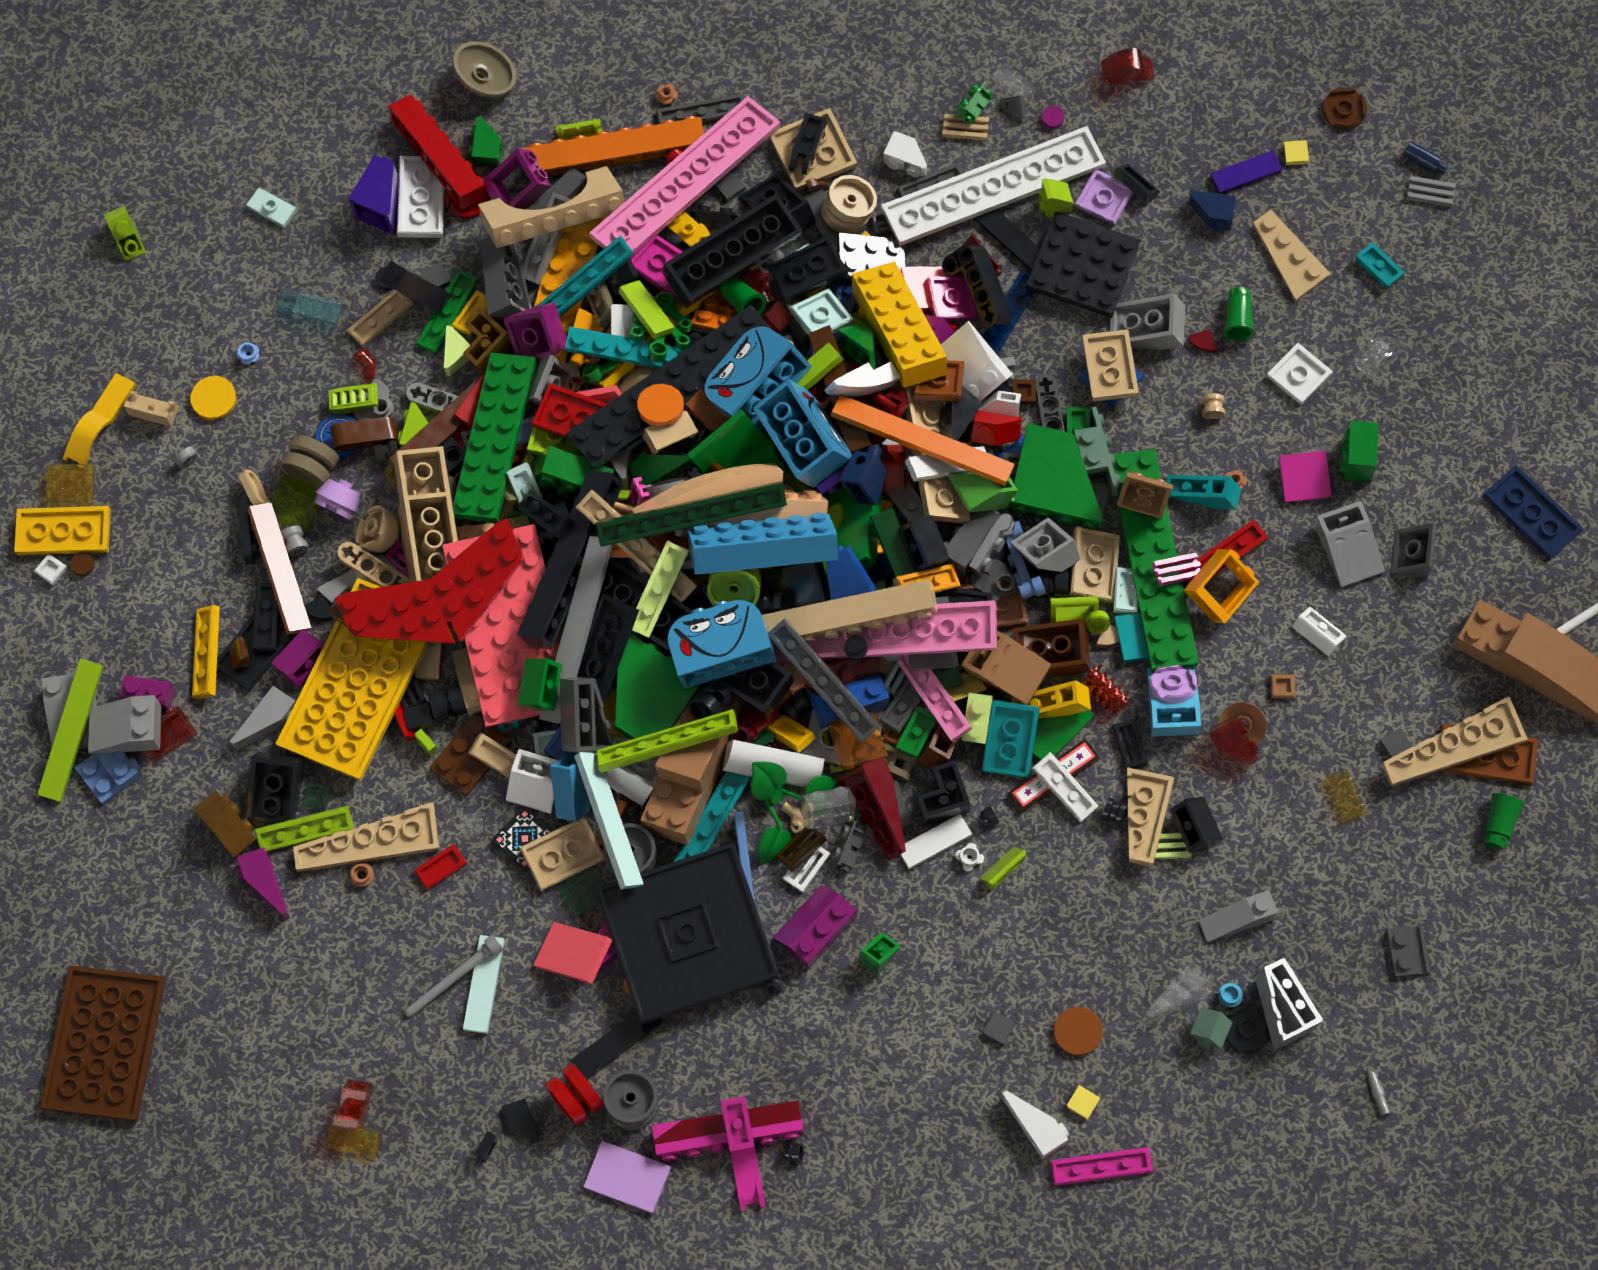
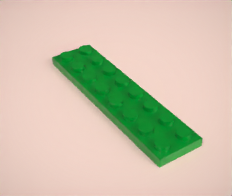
[453,353,537,523]

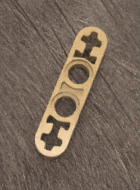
[338,542,410,587]

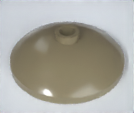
[452,41,516,97]

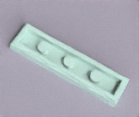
[463,935,505,1034]

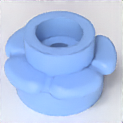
[237,342,259,364]

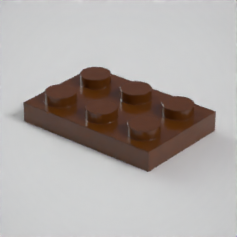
[429,713,512,796]

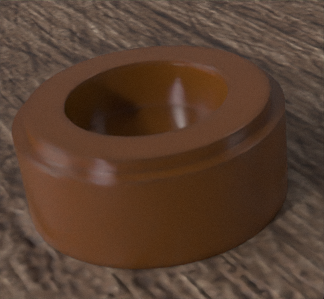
[70,552,95,577]

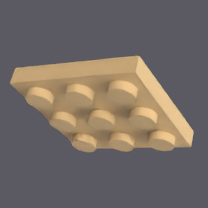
[769,108,857,191]

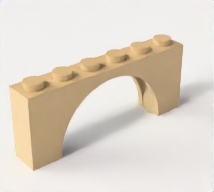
[478,166,625,248]

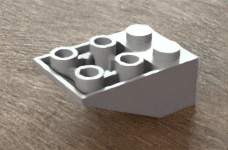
[1314,501,1385,588]

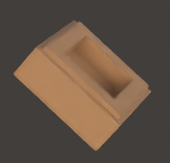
[1270,674,1296,699]

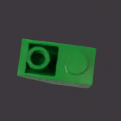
[469,117,503,167]

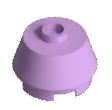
[314,478,360,519]

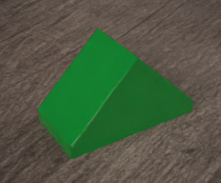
[859,932,901,976]

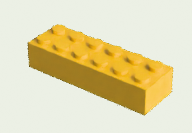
[852,261,947,388]

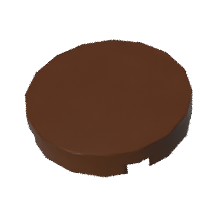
[1322,87,1367,130]

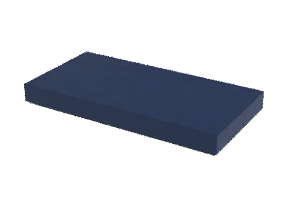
[1482,465,1584,560]

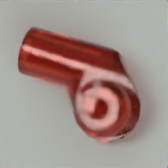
[354,349,377,380]

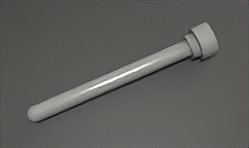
[405,934,504,1017]

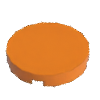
[637,384,684,427]

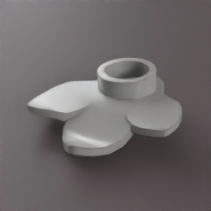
[354,379,394,420]

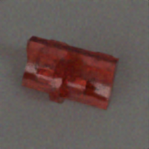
[740,267,777,304]

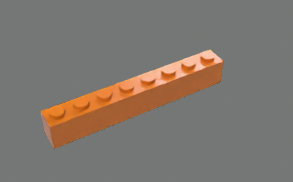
[524,116,704,177]

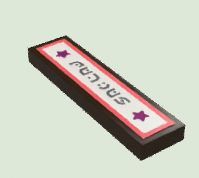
[1008,739,1100,813]

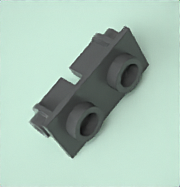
[830,821,866,873]

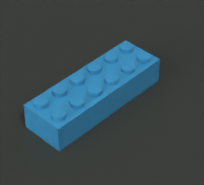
[687,512,838,575]

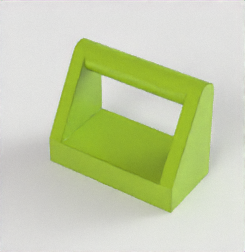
[1049,596,1099,624]

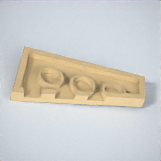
[1253,210,1331,302]
[1127,767,1174,867]

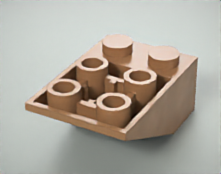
[962,631,1051,705]

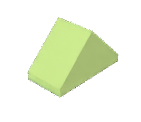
[444,326,470,376]

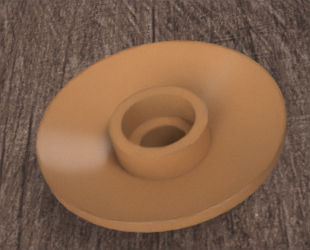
[1218,702,1267,749]

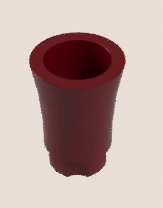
[731,707,778,743]

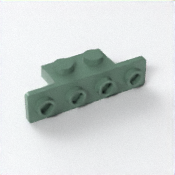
[1074,407,1121,497]

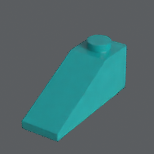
[1166,475,1241,510]

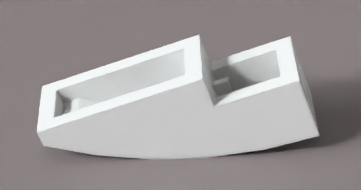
[825,362,900,396]

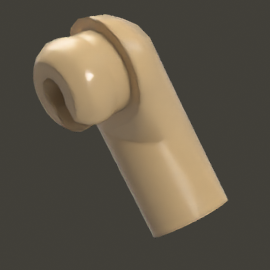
[781,800,806,834]

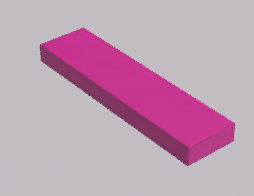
[1050,1147,1153,1186]

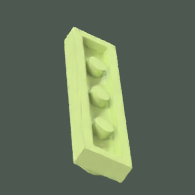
[632,541,689,638]

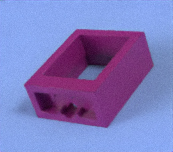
[483,148,551,210]

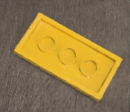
[14,506,111,555]

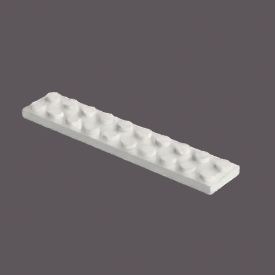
[881,126,1106,246]

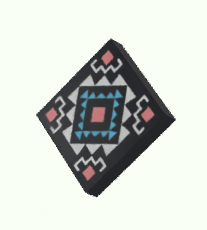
[491,806,552,873]

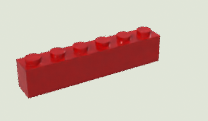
[389,94,486,210]

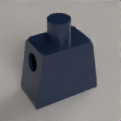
[839,445,887,506]

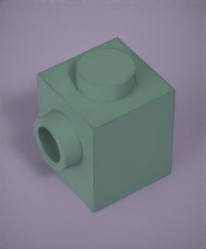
[1190,1007,1233,1049]

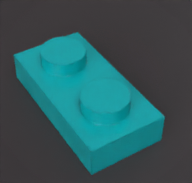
[1355,242,1405,290]

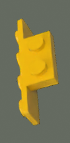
[667,211,711,247]

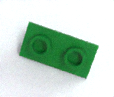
[953,80,992,124]

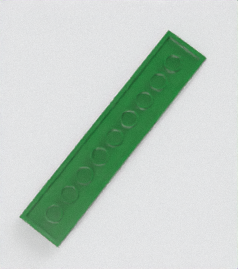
[1113,449,1199,672]

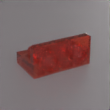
[151,706,198,761]

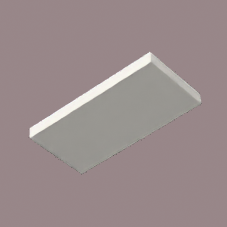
[397,156,444,238]

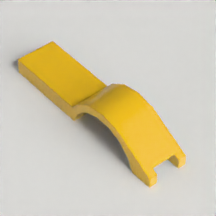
[62,373,136,470]

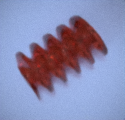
[1083,663,1134,716]

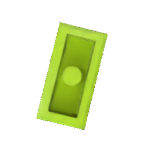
[980,847,1026,890]

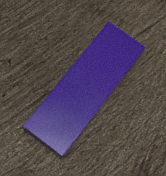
[1210,150,1282,194]

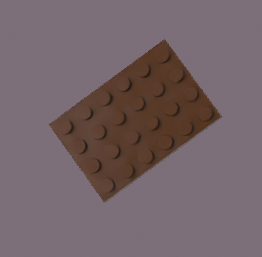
[40,965,166,1122]

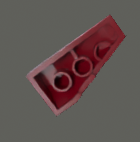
[836,757,906,860]

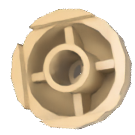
[355,505,400,553]

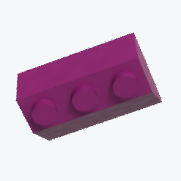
[773,885,857,969]

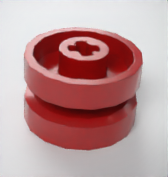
[544,1063,604,1126]

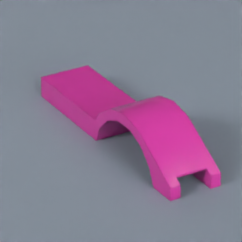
[721,1096,765,1211]

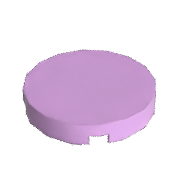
[1149,665,1197,703]

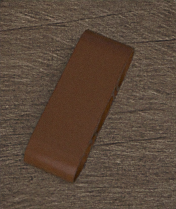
[329,417,398,451]

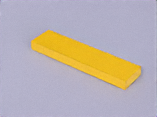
[192,605,220,699]

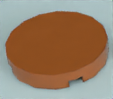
[1054,1007,1103,1056]

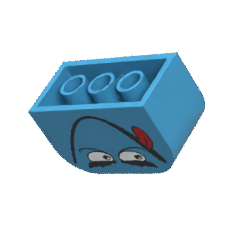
[705,327,812,429]
[753,379,852,488]
[668,600,777,689]

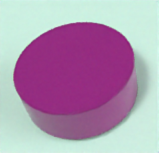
[1042,106,1064,129]

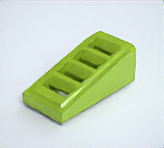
[329,383,378,415]

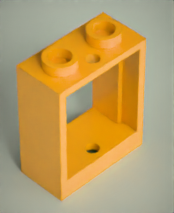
[1184,549,1259,624]

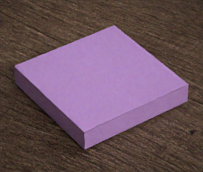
[1074,169,1134,226]

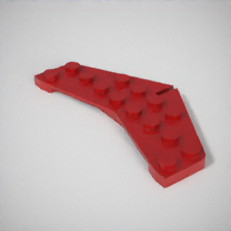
[335,518,524,644]

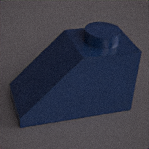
[1189,190,1236,231]

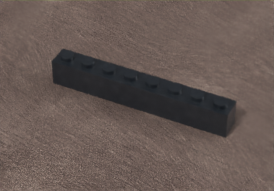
[517,470,623,650]

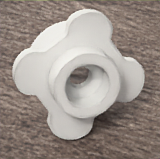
[955,843,984,871]

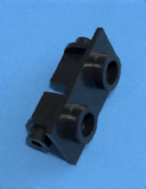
[691,205,738,230]

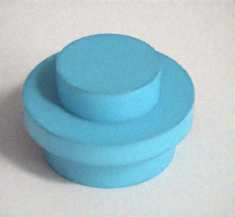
[1218,983,1243,1008]

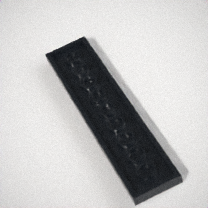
[566,305,772,470]

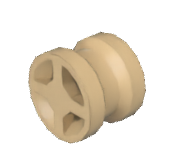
[1201,394,1225,419]

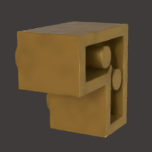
[462,307,513,373]
[193,791,256,857]

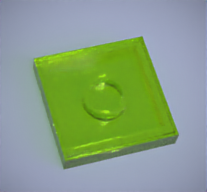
[270,475,320,533]

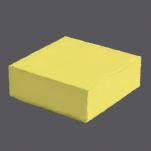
[1283,140,1309,165]
[1066,1085,1100,1120]

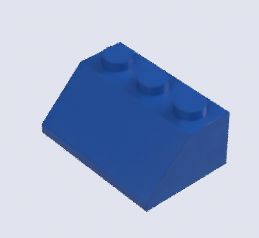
[805,666,889,730]

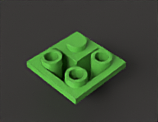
[948,472,1018,512]

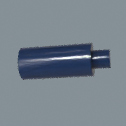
[1403,141,1448,174]

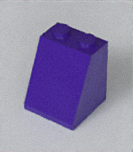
[348,155,399,235]

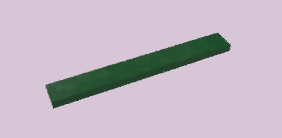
[595,481,787,547]
[869,508,964,690]

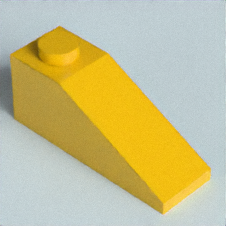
[1012,680,1091,718]

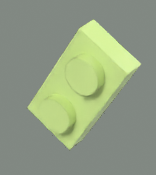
[962,693,992,744]

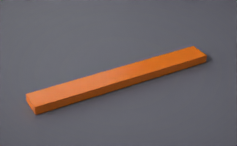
[831,394,1015,486]

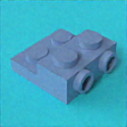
[75,752,142,805]

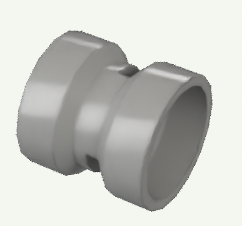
[281,526,309,557]

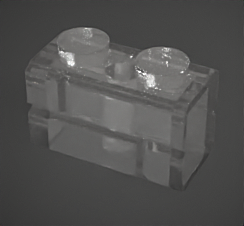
[801,786,856,829]

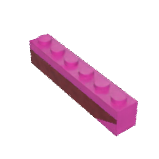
[652,1100,804,1162]

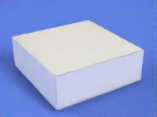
[34,553,67,586]

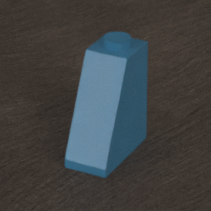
[550,751,591,822]

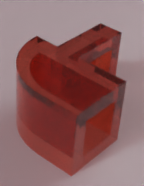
[1100,49,1155,85]
[333,1079,373,1130]

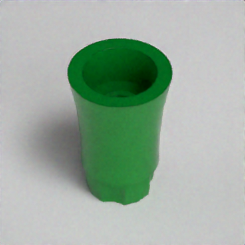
[718,277,766,315]
[1223,287,1255,341]
[1484,793,1525,850]

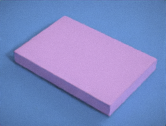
[584,1141,671,1214]

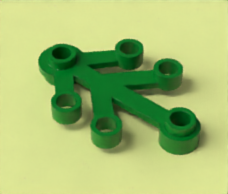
[629,292,692,363]

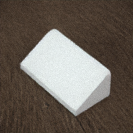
[1292,607,1347,656]

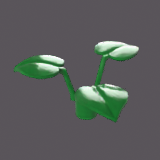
[751,761,838,864]

